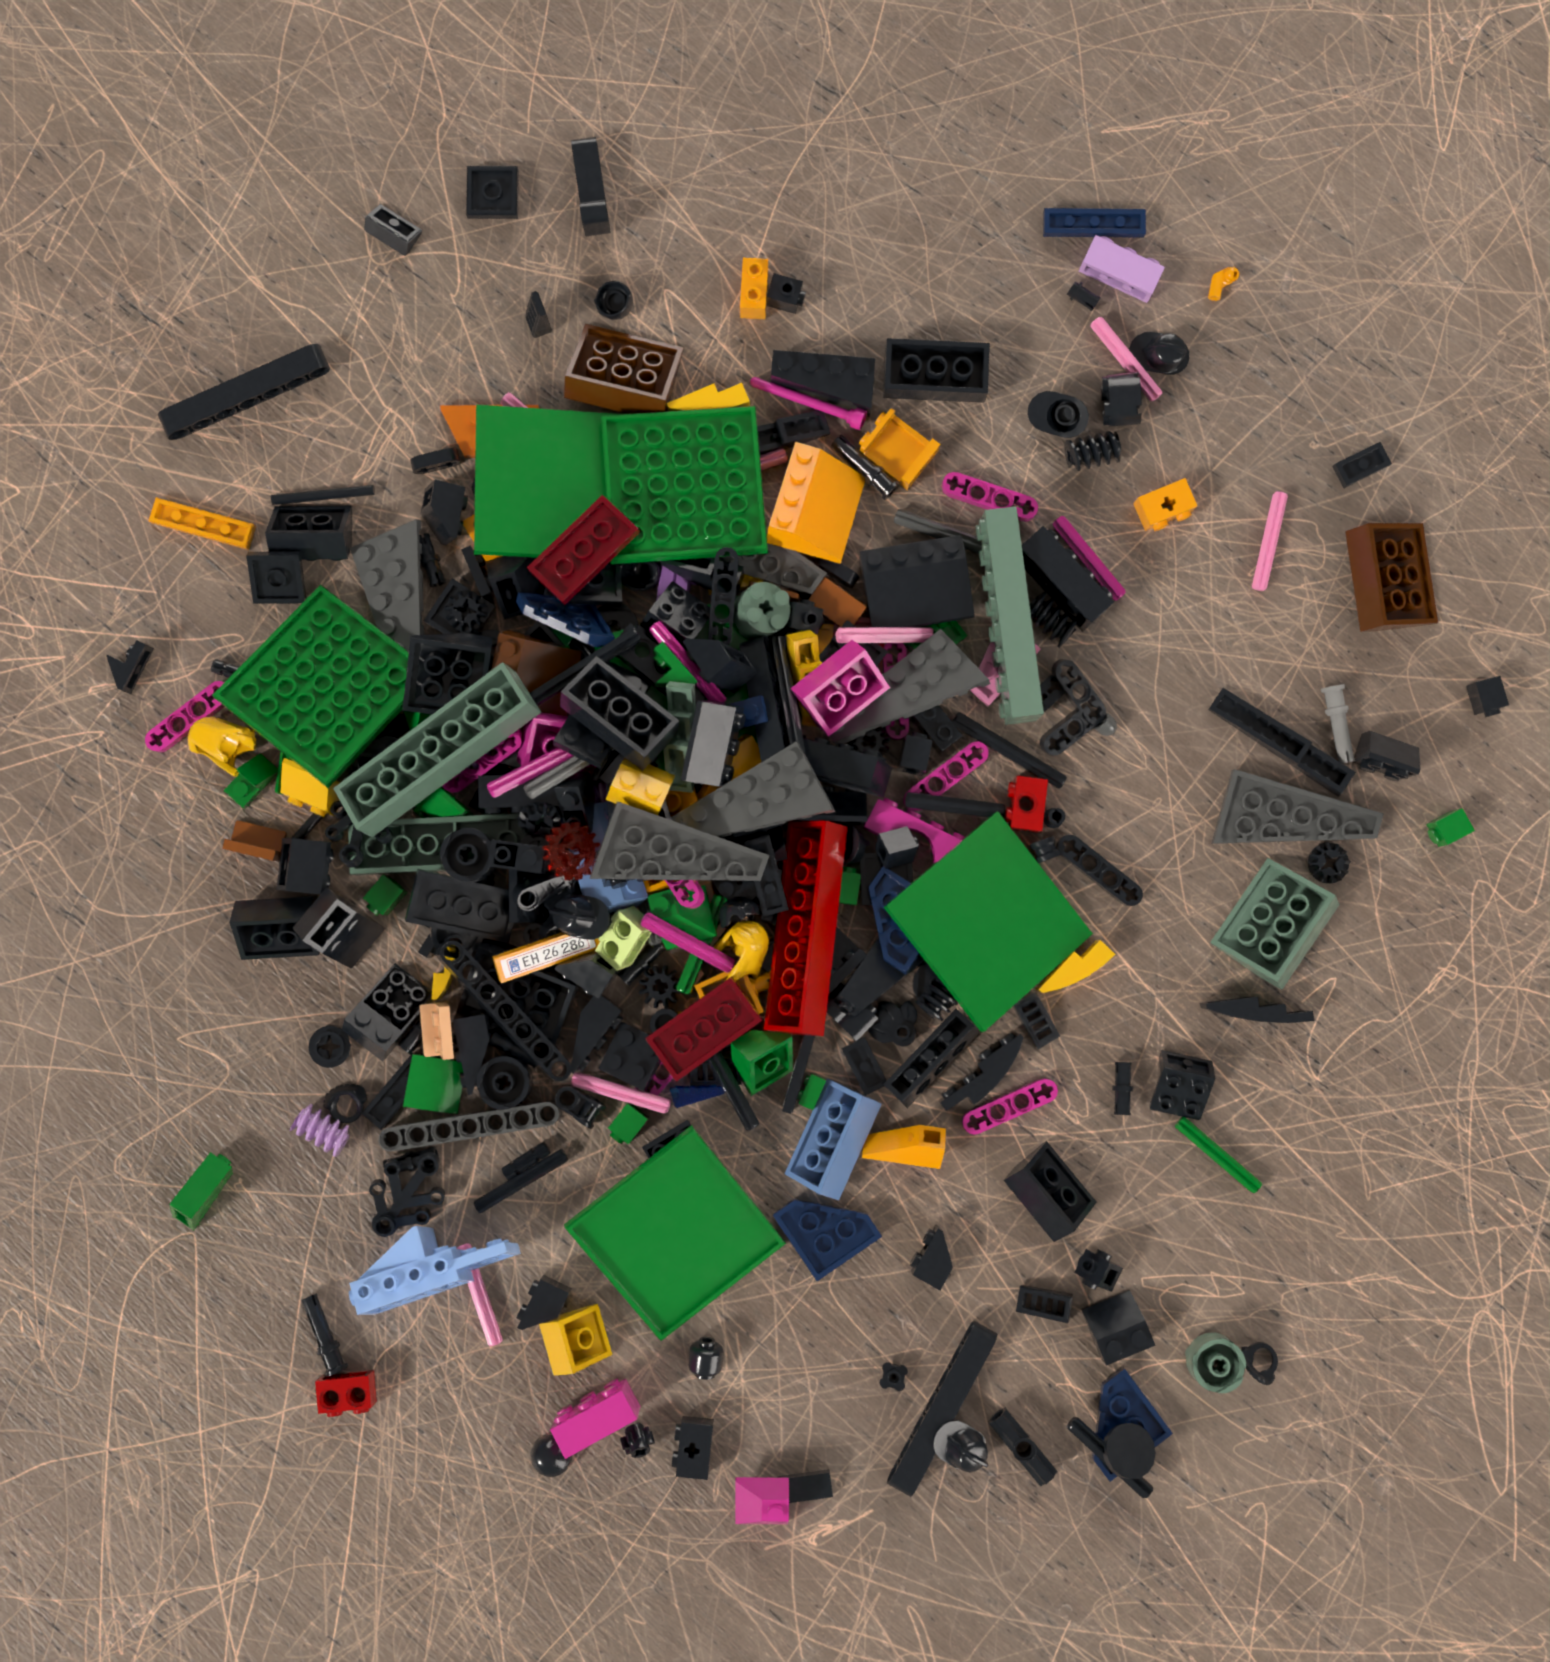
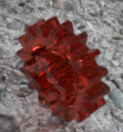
[542,822,600,881]

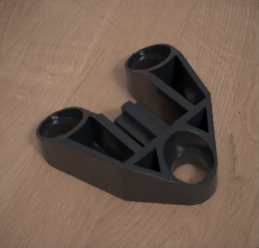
[512,869,582,940]

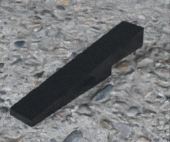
[1208,688,1356,797]

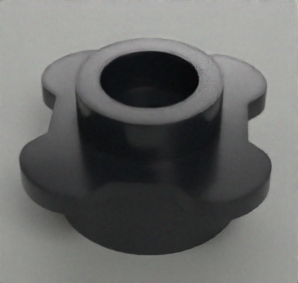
[879,1362,908,1391]

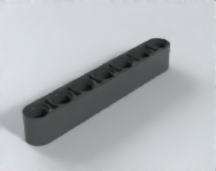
[378,1100,562,1151]

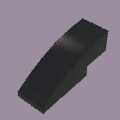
[661,557,744,598]

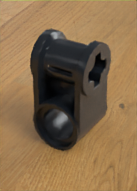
[555,1084,606,1129]

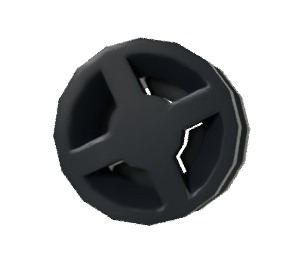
[1030,836,1061,863]

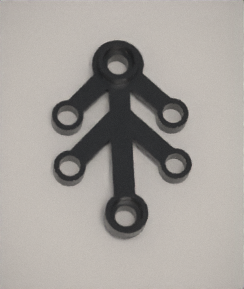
[325,801,393,868]
[369,1152,445,1237]

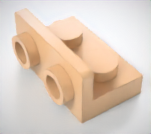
[419,1002,454,1060]

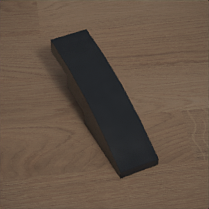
[757,410,830,455]
[1200,996,1314,1023]

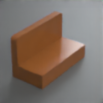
[809,577,868,627]
[222,820,287,862]

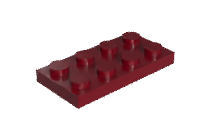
[527,495,640,605]
[645,976,763,1082]

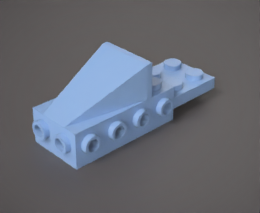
[349,1226,521,1315]

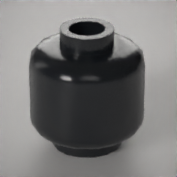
[688,1337,724,1380]

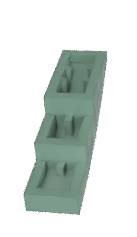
[663,681,696,793]

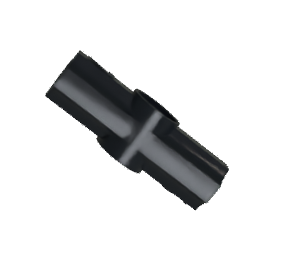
[988,1407,1058,1487]

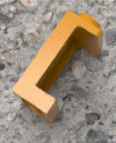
[859,408,941,491]

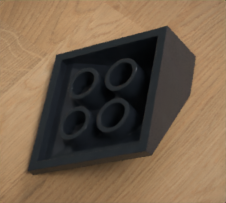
[403,633,493,714]

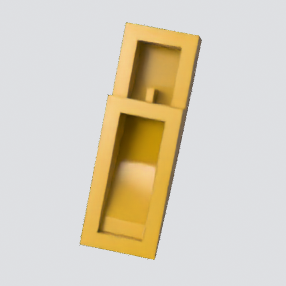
[667,383,750,411]
[786,630,822,718]
[1035,940,1116,993]

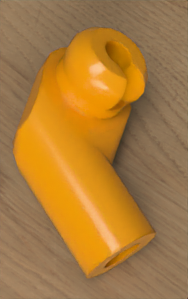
[1208,267,1239,301]

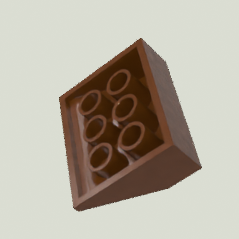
[564,324,683,414]
[1345,523,1438,632]
[491,630,583,741]

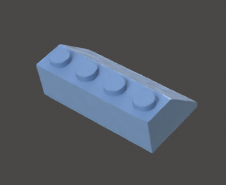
[561,802,648,913]
[785,1078,882,1200]

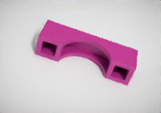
[863,798,965,864]

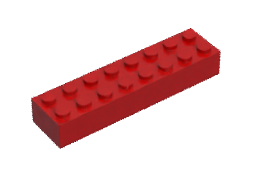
[764,821,848,1036]

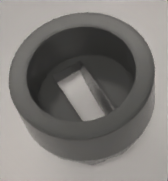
[1094,713,1117,736]

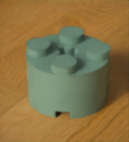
[733,582,790,640]
[1185,1332,1246,1393]

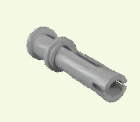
[1321,684,1355,763]

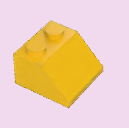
[606,757,675,815]
[280,758,340,817]
[539,1304,613,1375]

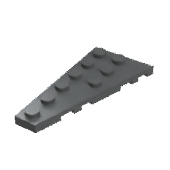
[350,519,424,652]
[719,529,827,595]
[828,629,990,746]
[671,742,835,837]
[1211,769,1384,844]
[589,801,770,881]

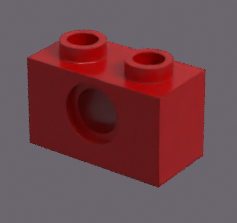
[1004,776,1048,833]

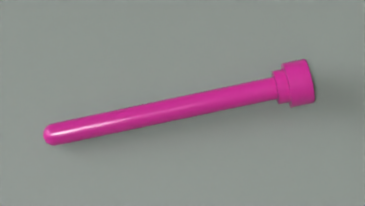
[750,377,867,430]

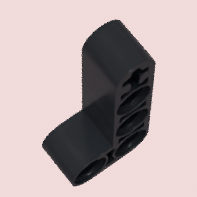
[571,136,611,237]

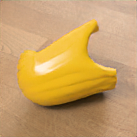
[187,717,257,777]
[713,921,769,981]

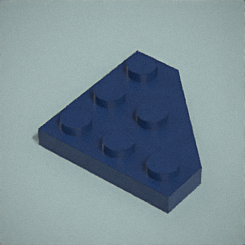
[516,592,615,647]
[869,866,920,974]
[773,1199,882,1281]
[1092,1367,1173,1482]

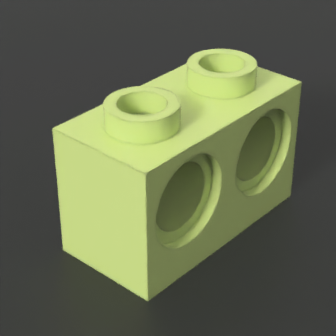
[595,906,652,971]

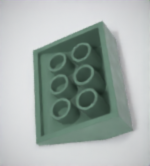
[1210,858,1340,990]

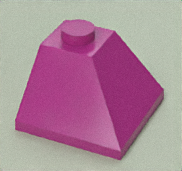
[735,1477,789,1524]

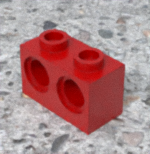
[315,1370,377,1417]

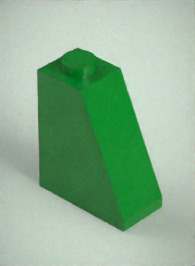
[169,1152,233,1231]

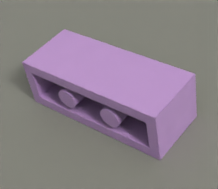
[1079,235,1165,303]

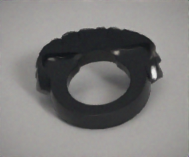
[323,1084,367,1123]
[1241,1342,1278,1385]

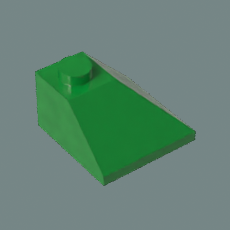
[413,786,474,818]
[647,885,717,950]
[731,1030,793,1096]

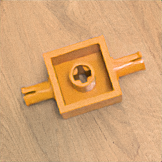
[678,969,771,1014]

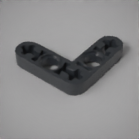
[1040,659,1106,756]

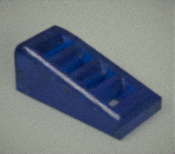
[670,1085,725,1108]

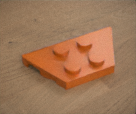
[440,405,540,458]

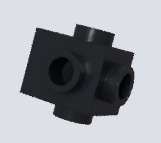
[783,599,824,634]
[1074,1249,1123,1292]

